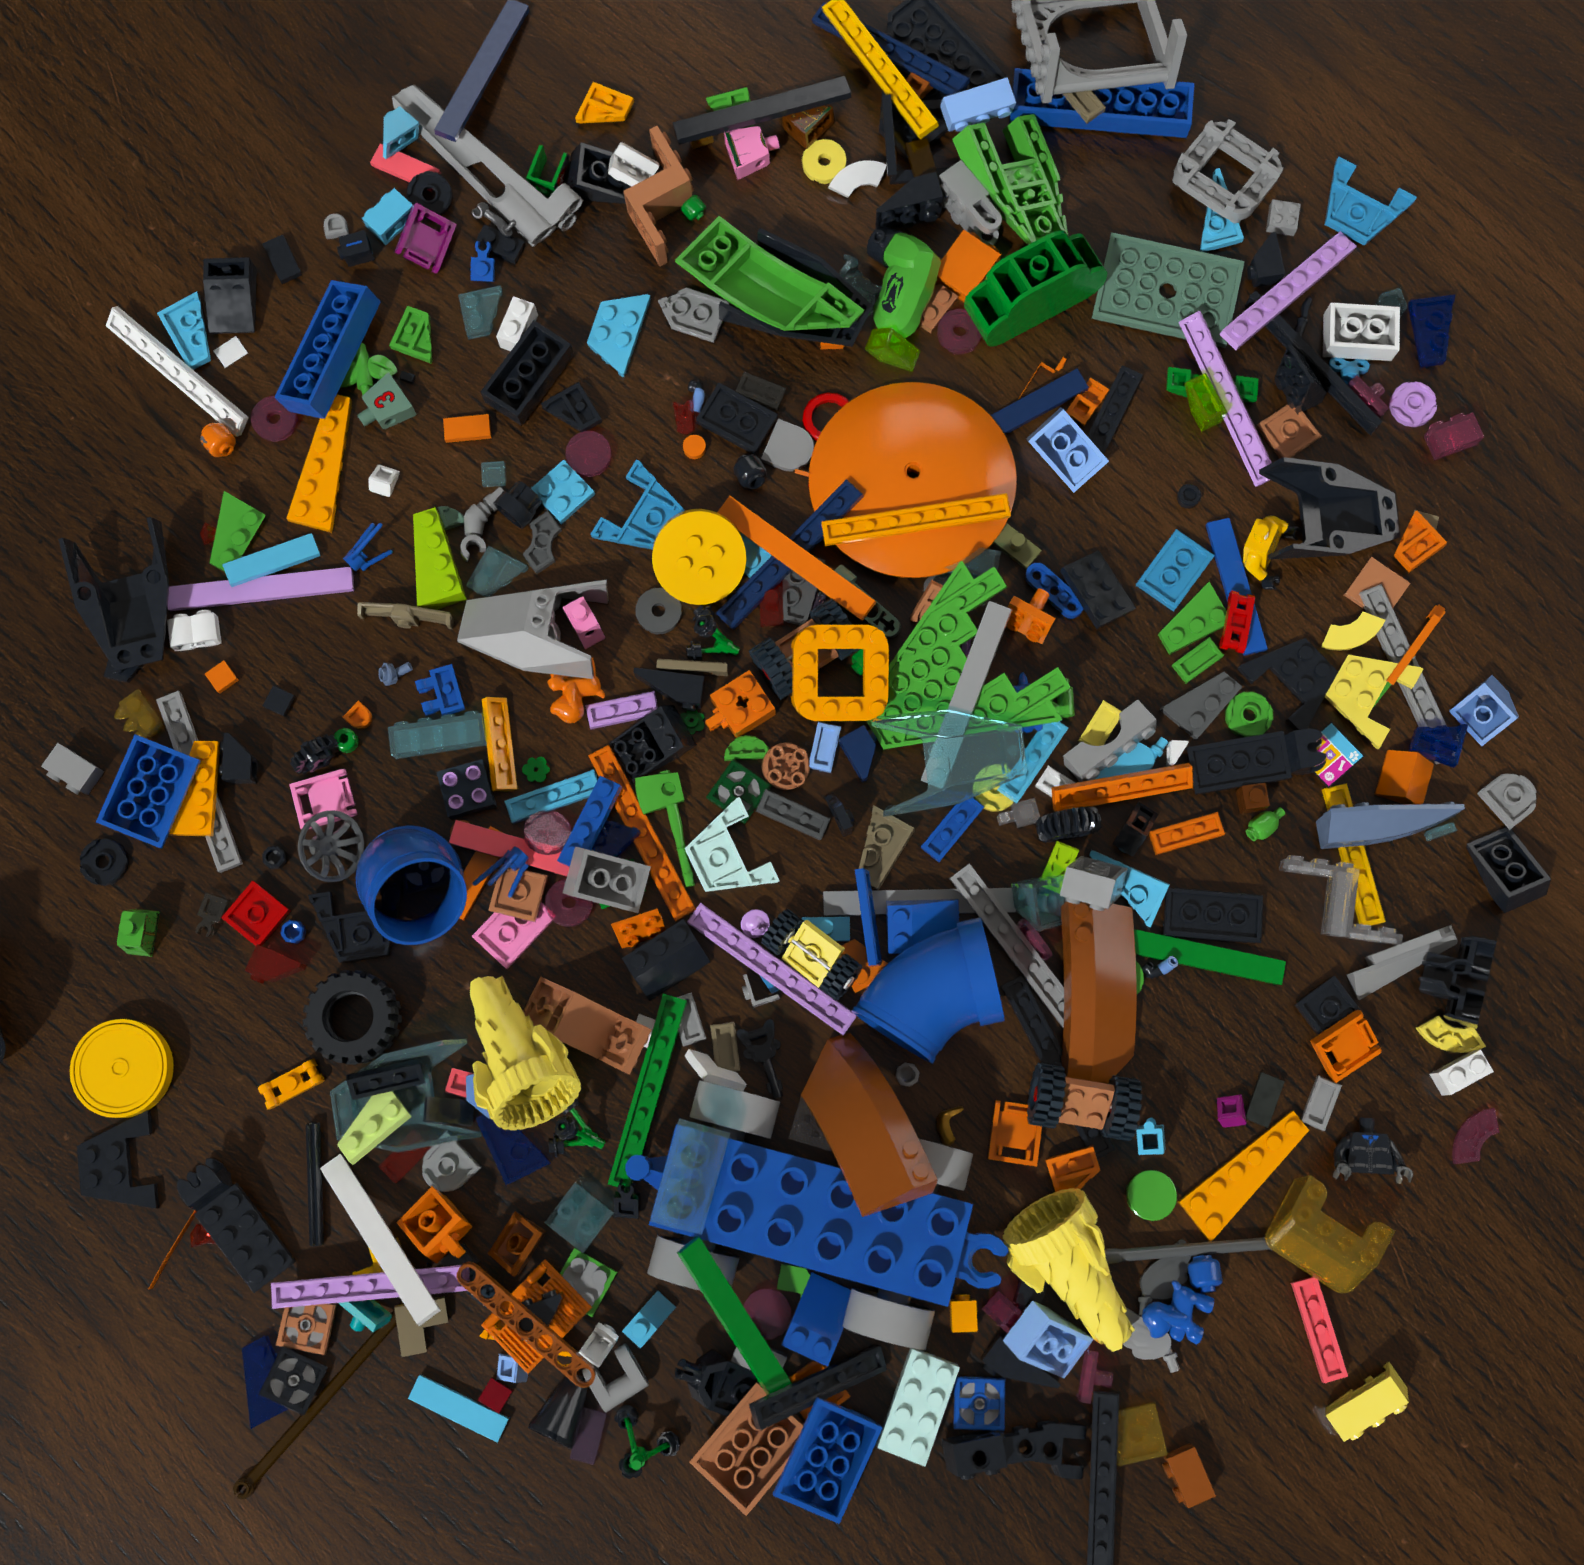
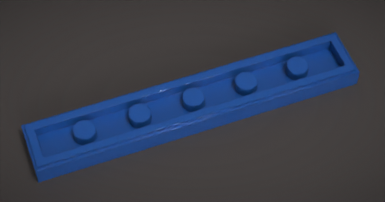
[1205,518,1268,656]

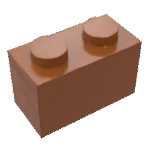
[1162,1443,1216,1508]

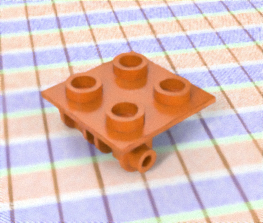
[611,908,666,949]

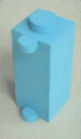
[1136,1118,1166,1155]

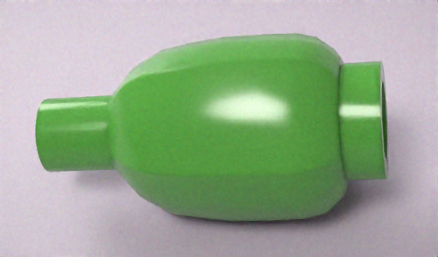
[1246,807,1285,841]

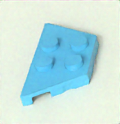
[587,294,651,377]

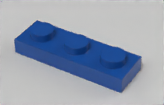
[921,792,984,862]

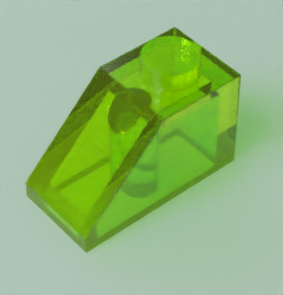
[865,328,920,371]
[1185,373,1227,432]

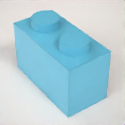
[362,188,413,246]

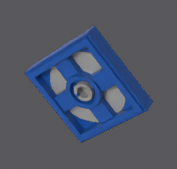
[953,1376,1005,1431]

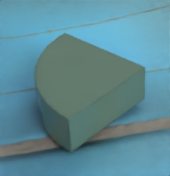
[438,506,464,531]

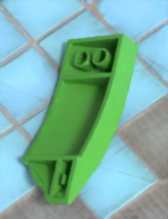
[675,216,864,331]

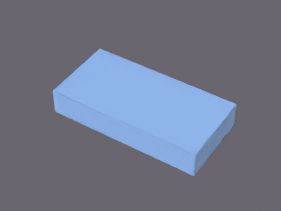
[809,722,841,773]

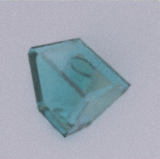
[1011,875,1066,932]

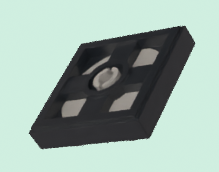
[400,838,450,894]
[258,1346,328,1416]

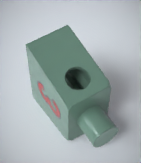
[357,373,417,429]

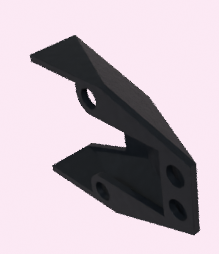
[1259,457,1400,559]
[58,517,169,671]

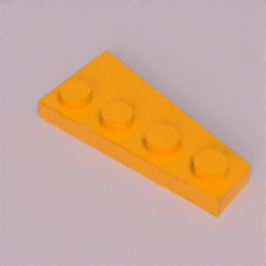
[169,741,220,836]

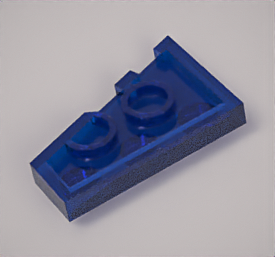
[475,1114,551,1186]
[242,1335,288,1429]

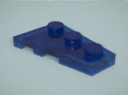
[1408,295,1455,367]

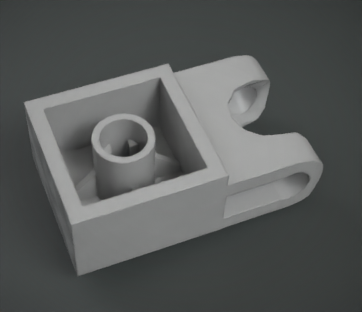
[939,160,1002,246]

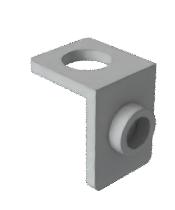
[742,974,780,1008]

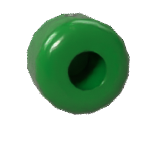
[681,195,706,221]
[334,728,359,753]

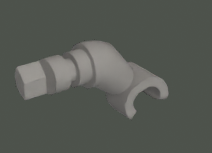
[460,487,504,562]

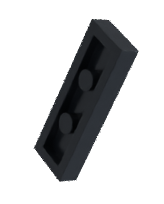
[346,1058,425,1100]

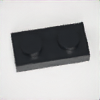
[474,225,526,264]

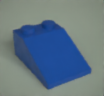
[886,899,959,954]
[781,1272,851,1367]

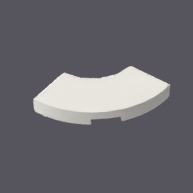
[828,160,887,198]

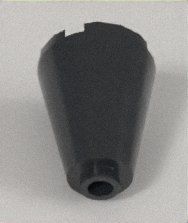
[528,1374,588,1449]

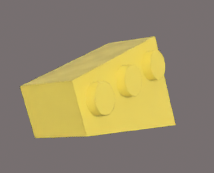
[1325,1362,1409,1442]

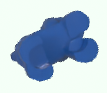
[1142,1280,1214,1344]

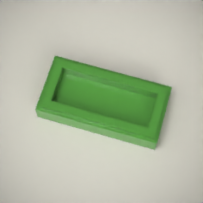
[1172,637,1224,684]

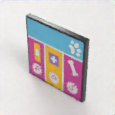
[1314,722,1365,789]

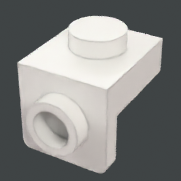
[579,1323,619,1368]

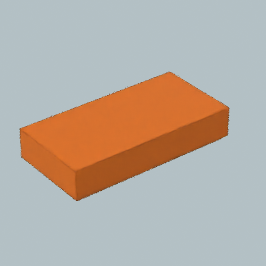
[443,414,492,443]

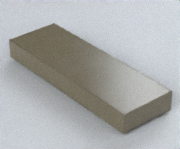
[656,659,729,676]

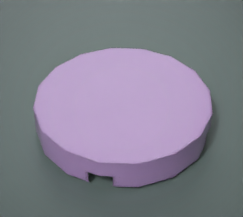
[1389,381,1437,427]

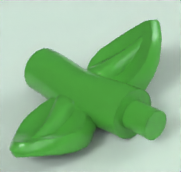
[340,343,398,396]

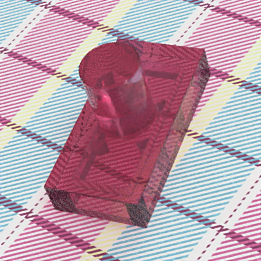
[1348,375,1389,419]
[1077,1348,1113,1404]

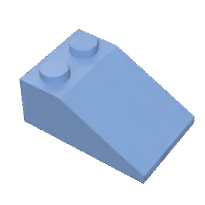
[1026,407,1109,492]
[1003,1301,1094,1379]

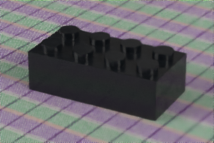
[480,320,574,426]

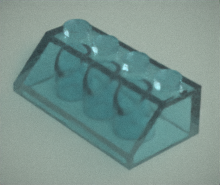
[650,1119,730,1234]

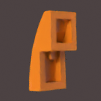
[1066,377,1110,426]

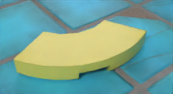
[1322,612,1385,651]
[1416,1016,1486,1053]

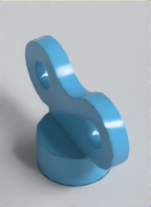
[1329,358,1370,386]

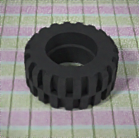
[302,970,402,1065]

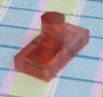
[760,581,784,627]

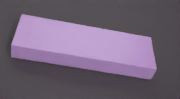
[585,691,658,729]

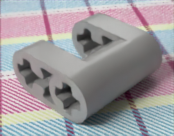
[582,1343,649,1413]

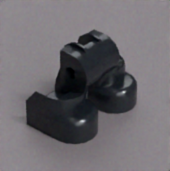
[1418,936,1497,1029]

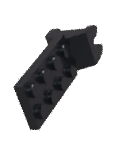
[1187,729,1327,795]
[177,1158,296,1293]

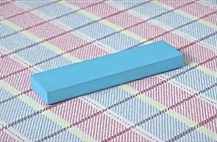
[222,533,320,588]
[997,722,1068,804]
[505,770,598,824]
[408,1374,510,1443]

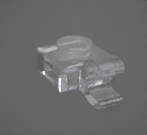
[997,798,1040,828]

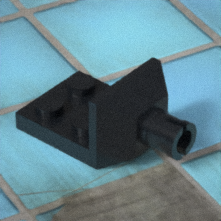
[675,1349,760,1416]

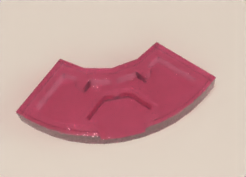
[1452,1108,1500,1164]

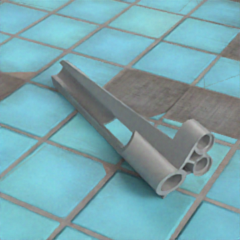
[392,85,583,247]

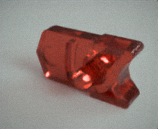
[673,400,695,435]

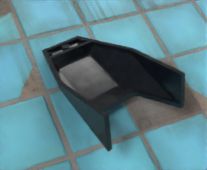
[719,228,873,347]

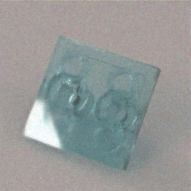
[544,1182,614,1253]

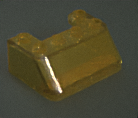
[1265,1175,1395,1293]

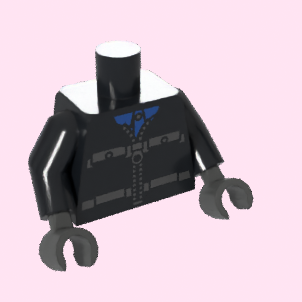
[1333,1118,1413,1184]

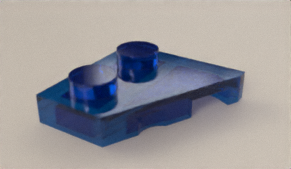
[1409,724,1468,768]
[592,820,641,858]

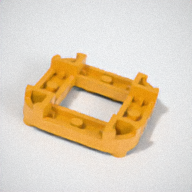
[791,624,889,721]

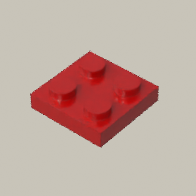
[221,880,291,948]

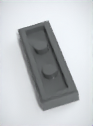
[755,789,830,840]

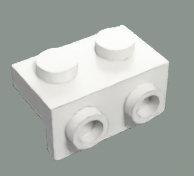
[608,142,659,187]

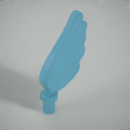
[1095,737,1168,779]

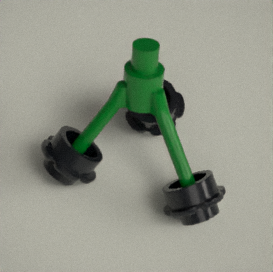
[686,605,740,661]
[549,1098,605,1157]
[614,1405,680,1479]

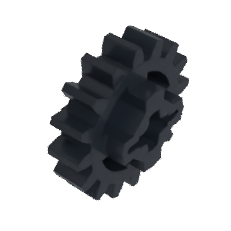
[290,734,340,774]

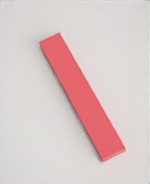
[449,820,570,877]

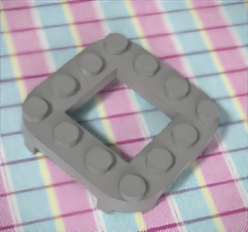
[1173,119,1283,223]

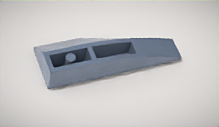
[1316,802,1465,849]

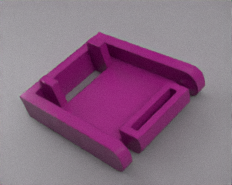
[395,203,457,274]

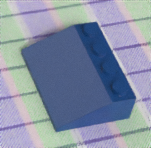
[96,734,201,849]
[772,1398,883,1524]

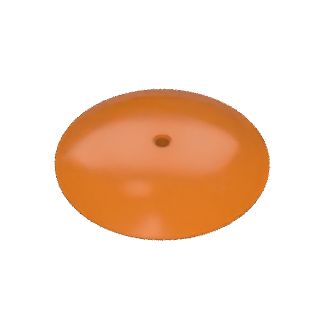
[809,382,1017,578]

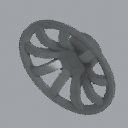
[298,810,364,882]

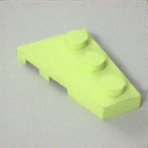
[337,1091,412,1165]

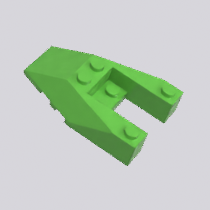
[953,114,1068,245]

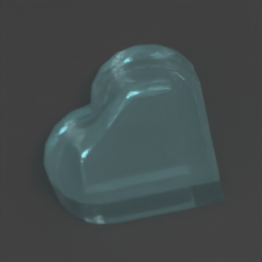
[1376,288,1407,316]

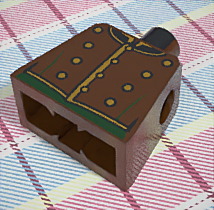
[782,104,834,149]

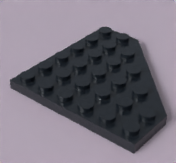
[879,0,1009,163]

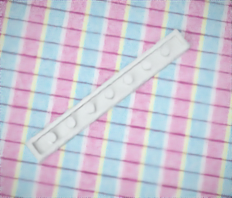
[106,306,249,437]
[320,1154,441,1326]

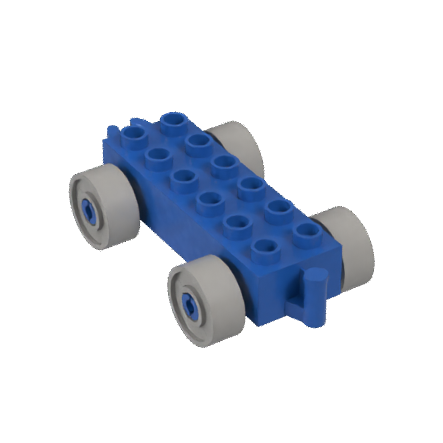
[625,1080,1008,1350]

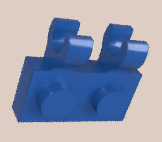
[415,664,465,716]

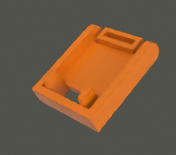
[1310,1010,1382,1083]
[987,1100,1042,1167]

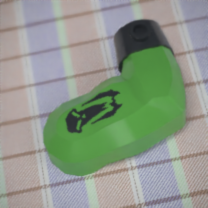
[867,226,941,340]

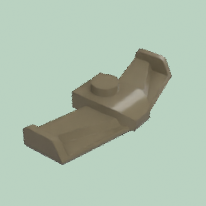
[357,602,454,630]

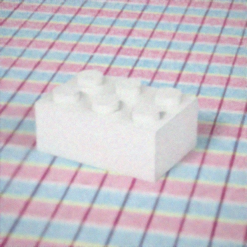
[1323,303,1400,361]

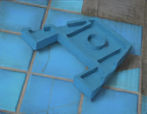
[1324,157,1417,246]
[590,459,685,550]

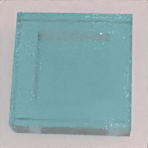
[481,461,506,487]
[1424,822,1457,842]

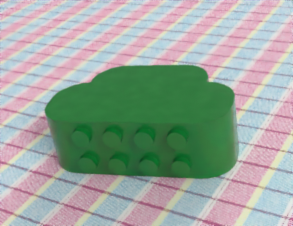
[964,230,1107,346]

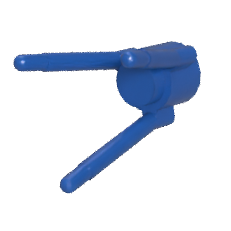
[343,523,393,571]
[473,846,529,898]

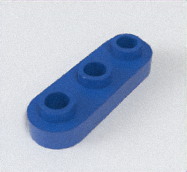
[1025,563,1083,619]

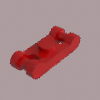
[1219,590,1255,654]

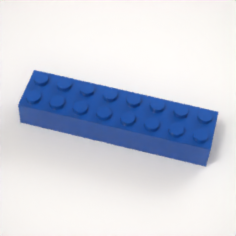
[1009,68,1194,138]

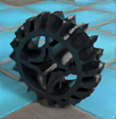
[1036,806,1102,843]

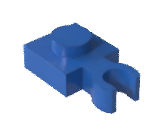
[471,241,495,282]

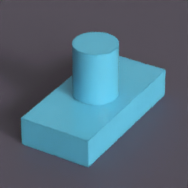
[802,917,850,942]

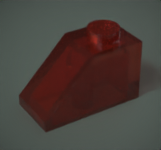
[245,944,307,984]

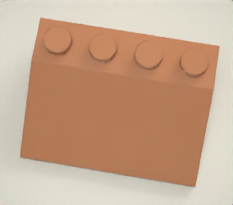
[689,1382,805,1516]

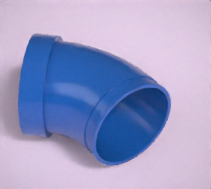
[356,826,467,945]
[852,917,1005,1064]

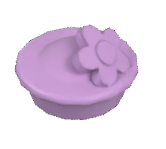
[741,909,770,938]

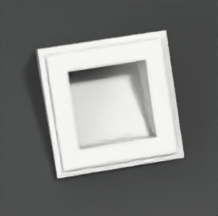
[369,464,400,497]
[1166,740,1189,767]

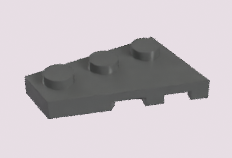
[782,558,826,626]
[1160,672,1242,740]

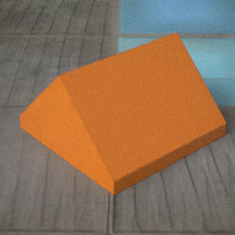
[1375,750,1434,805]

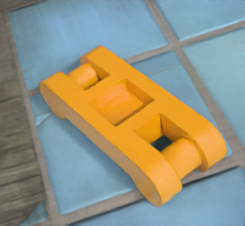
[258,1058,325,1110]

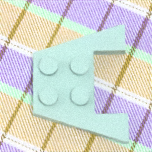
[684,797,780,892]

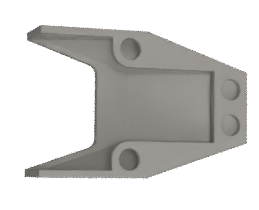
[457,580,609,679]

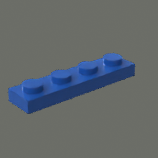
[557,776,623,867]

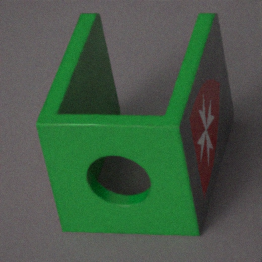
[526,144,570,198]

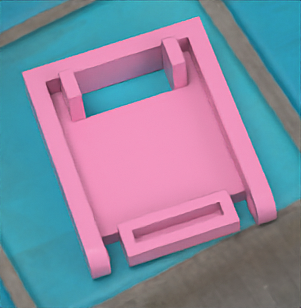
[289,769,357,830]

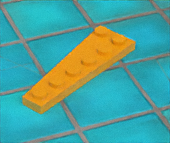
[286,395,352,533]
[1178,1111,1309,1242]

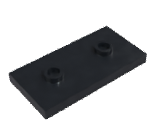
[1163,887,1263,944]

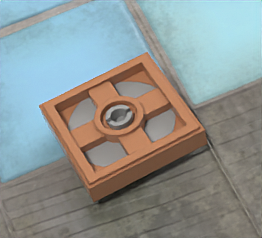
[276,1303,337,1355]

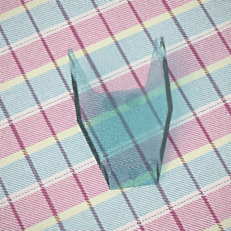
[872,709,1027,817]
[330,1039,482,1152]

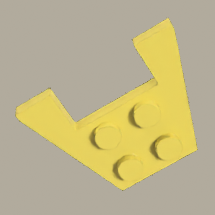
[1325,655,1423,749]

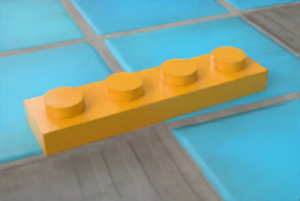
[482,697,517,791]

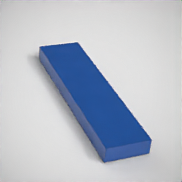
[855,868,882,966]

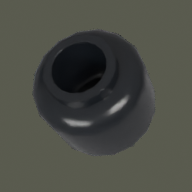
[733,454,767,489]

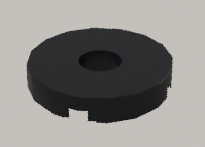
[407,171,453,216]
[80,839,129,886]

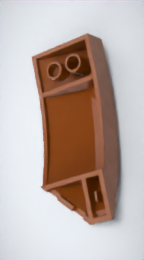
[1061,901,1137,1084]
[801,1032,938,1217]

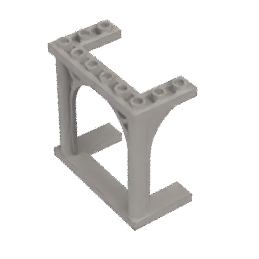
[1012,0,1187,103]

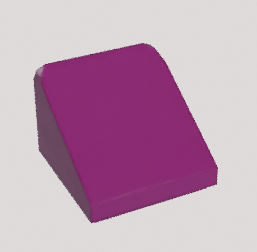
[1217,1094,1246,1128]

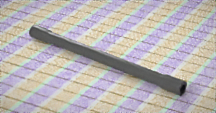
[1105,1234,1295,1264]

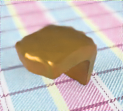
[936,1106,964,1147]

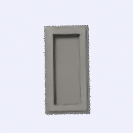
[677,993,707,1047]
[1301,1076,1342,1131]

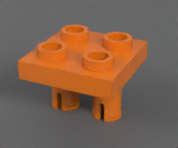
[1006,588,1056,644]

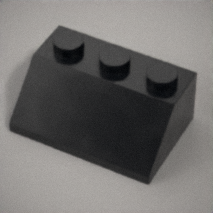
[622,919,711,1001]

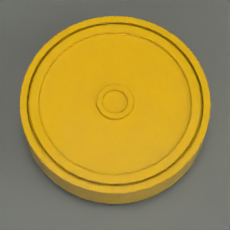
[652,509,746,605]
[70,1019,174,1118]

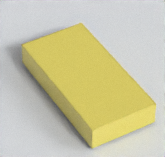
[1078,700,1122,746]

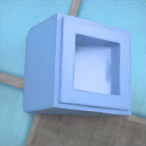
[497,1354,528,1383]

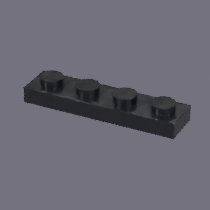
[1087,365,1143,455]

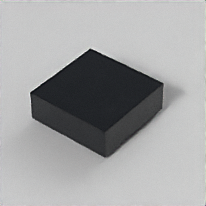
[263,686,296,717]

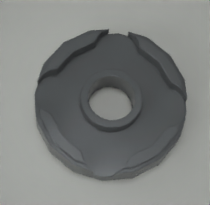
[636,588,682,634]

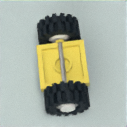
[761,909,862,1000]

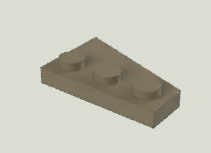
[859,805,915,890]

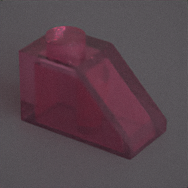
[982,1291,1023,1334]

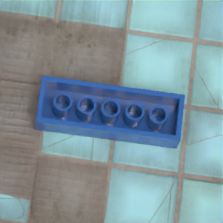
[274,280,381,419]

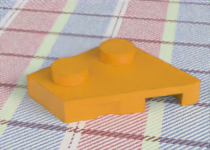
[575,82,634,124]

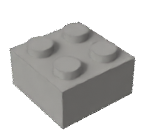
[1266,199,1300,236]

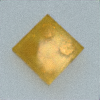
[1117,1402,1168,1466]

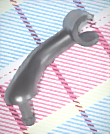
[472,202,516,237]

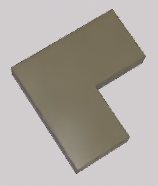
[394,1296,448,1357]

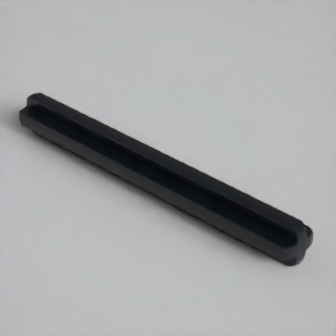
[306,1122,324,1247]

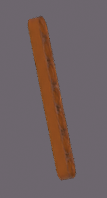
[456,1262,596,1388]

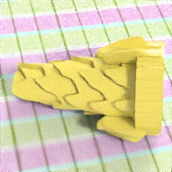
[470,976,581,1130]
[1003,1188,1135,1352]

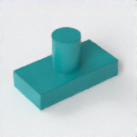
[339,1299,392,1332]

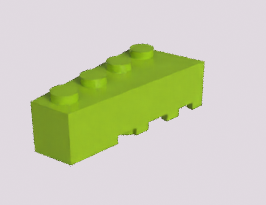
[413,507,467,610]

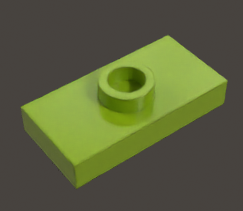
[1038,840,1079,894]

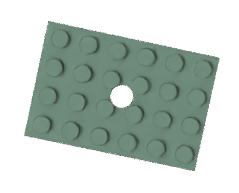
[1091,232,1245,348]

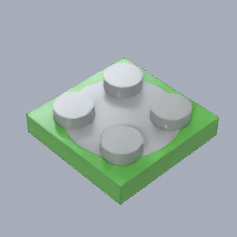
[560,1248,618,1317]

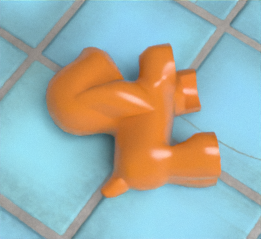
[547,658,605,724]

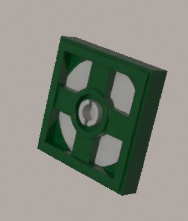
[706,759,772,825]

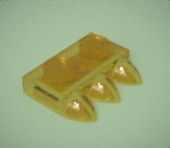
[114,689,166,740]

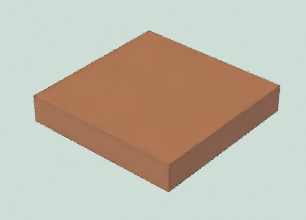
[1256,404,1321,459]
[1344,557,1410,610]
[488,864,548,923]

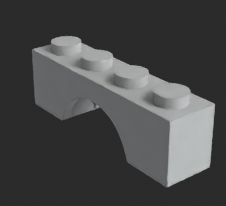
[1063,700,1156,782]

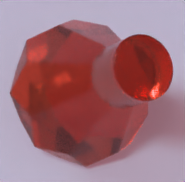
[200,522,216,545]
[190,1224,216,1247]

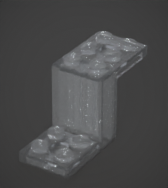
[1279,855,1403,945]

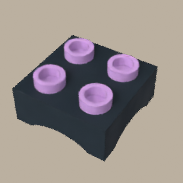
[436,759,497,820]

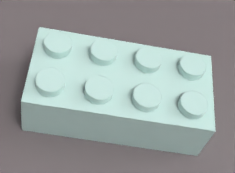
[877,1348,960,1466]

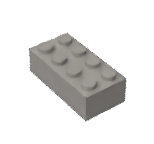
[1060,856,1128,911]

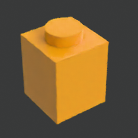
[950,1294,978,1332]

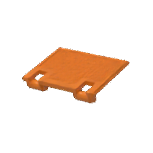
[481,1259,592,1374]

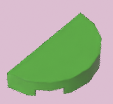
[724,735,769,761]

